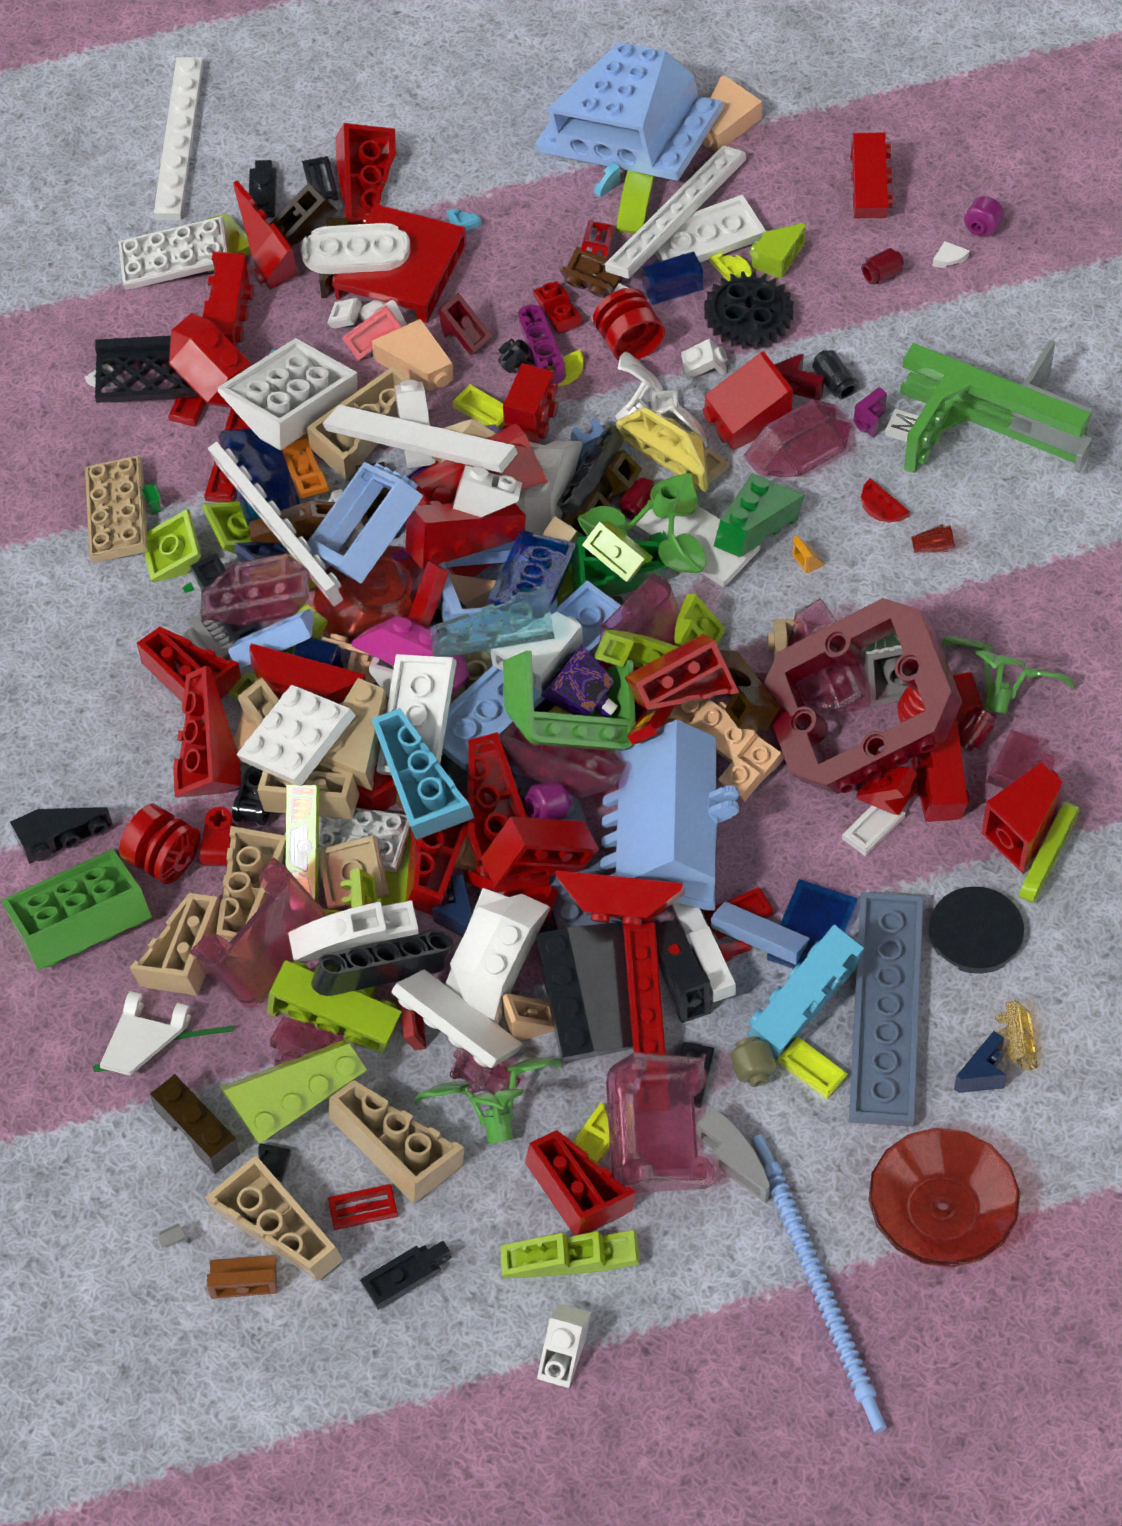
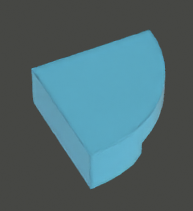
[594,162,620,198]
[446,209,482,231]

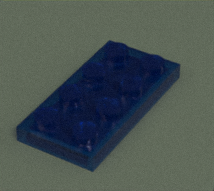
[219,429,300,526]
[487,530,577,620]

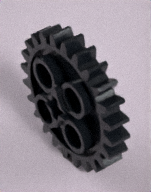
[704,271,794,349]

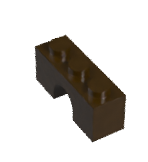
[564,450,642,536]
[720,650,780,731]
[150,1074,240,1174]

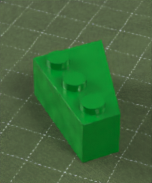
[713,473,805,557]
[571,536,666,597]

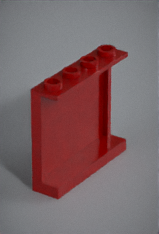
[332,204,467,323]

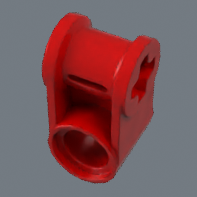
[200,806,236,866]

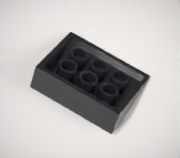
[535,922,633,1063]

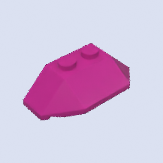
[352,616,469,693]

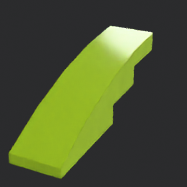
[500,1229,640,1278]

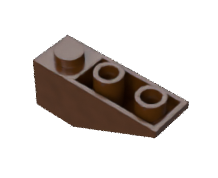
[249,500,335,544]

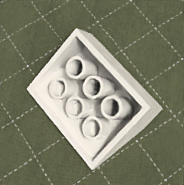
[218,338,357,450]

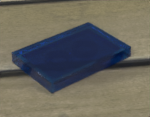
[767,879,858,969]

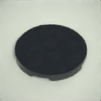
[929,887,1024,974]

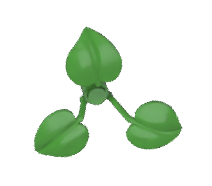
[578,473,706,573]
[941,636,1074,714]
[414,1058,562,1143]

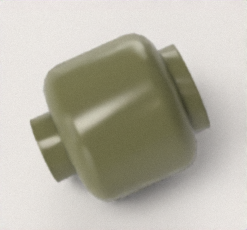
[730,1036,777,1087]

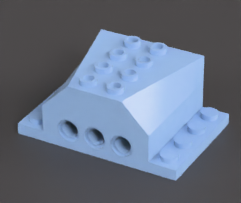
[535,42,724,181]

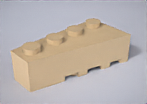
[307,366,409,481]
[216,826,286,959]
[328,1080,464,1204]
[204,1155,343,1281]

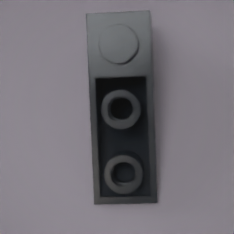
[10,807,113,864]

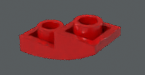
[533,281,583,334]

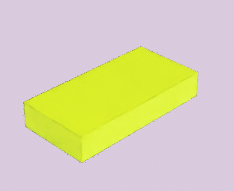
[453,384,505,430]
[777,1037,848,1099]

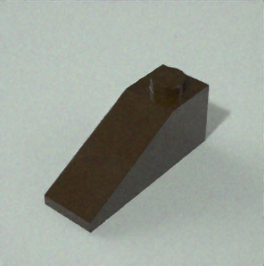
[270,183,338,247]

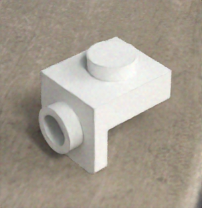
[681,338,728,379]

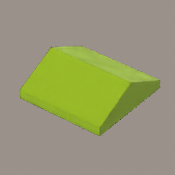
[202,501,260,555]
[144,509,201,582]

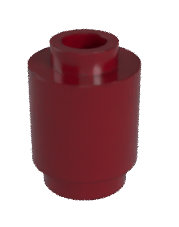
[861,248,904,284]
[619,477,656,520]
[958,705,997,752]

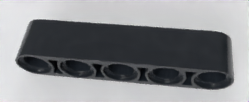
[311,930,453,996]

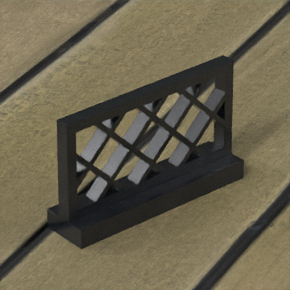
[95,335,200,403]

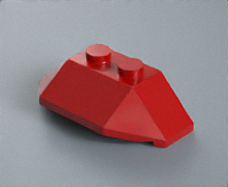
[169,313,252,408]
[249,643,365,704]
[556,870,685,926]

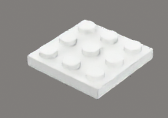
[236,685,356,787]

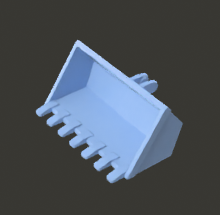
[600,719,739,910]

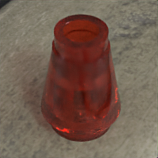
[911,524,955,553]

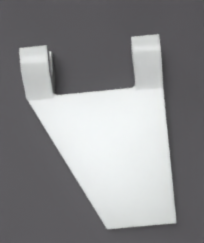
[100,991,191,1076]

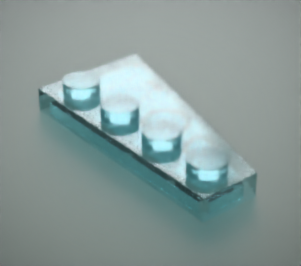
[430,583,555,657]

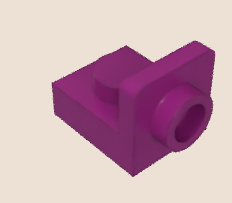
[853,387,887,438]

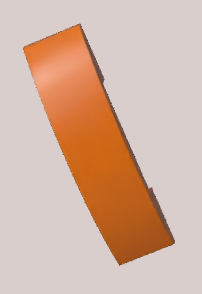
[281,433,329,499]

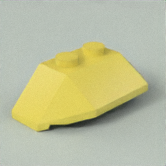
[616,407,709,492]

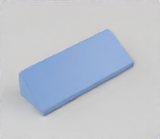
[228,609,313,669]
[711,901,810,965]

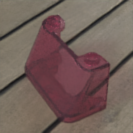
[190,857,327,1007]
[606,1053,714,1193]

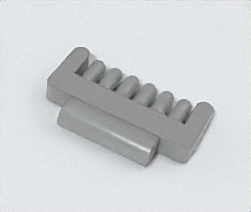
[185,610,233,660]

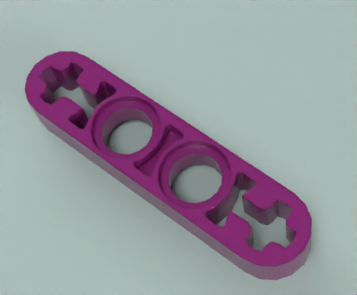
[518,304,566,384]

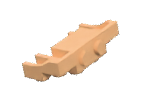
[662,698,784,802]

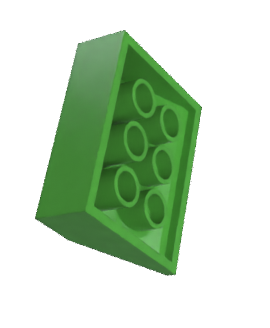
[1,849,152,970]

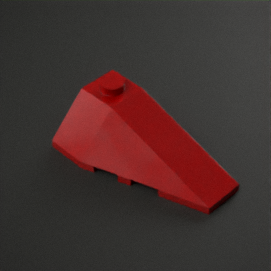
[335,123,396,225]
[233,180,298,289]
[173,666,241,798]
[467,732,526,863]

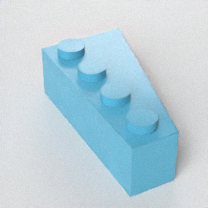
[371,708,474,840]
[747,925,864,1060]

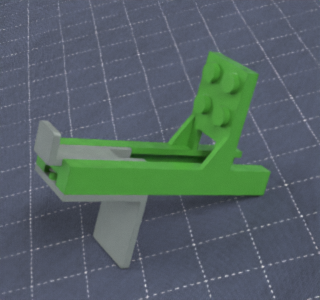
[900,340,1093,473]

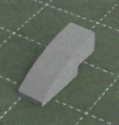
[696,1106,770,1203]

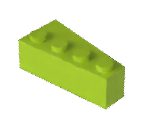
[267,960,402,1054]
[219,1040,367,1144]

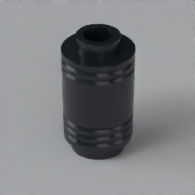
[812,350,857,400]

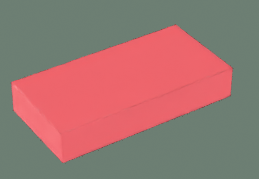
[342,305,402,361]

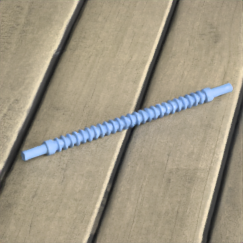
[752,1134,887,1433]

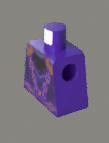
[540,645,618,718]

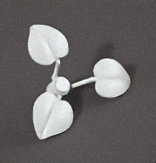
[615,352,708,448]

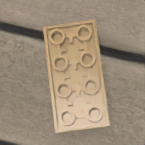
[85,455,148,562]

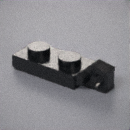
[360,1241,452,1310]

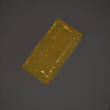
[995,999,1038,1071]

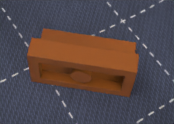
[207,1255,277,1299]

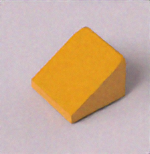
[792,536,825,573]

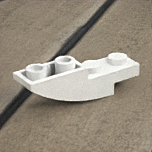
[288,901,418,962]

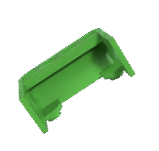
[503,650,635,751]

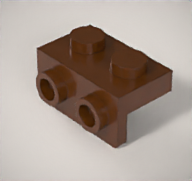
[560,247,623,298]

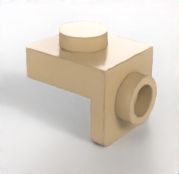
[767,619,803,659]

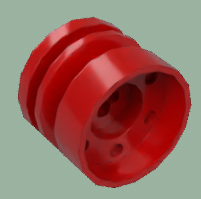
[593,288,665,361]
[119,803,201,885]

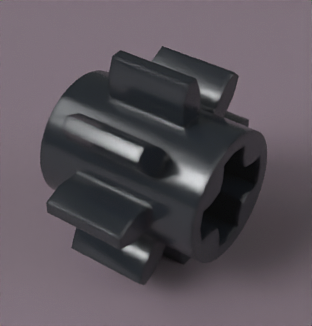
[498,338,533,373]

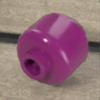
[964,196,1004,237]
[524,781,572,820]

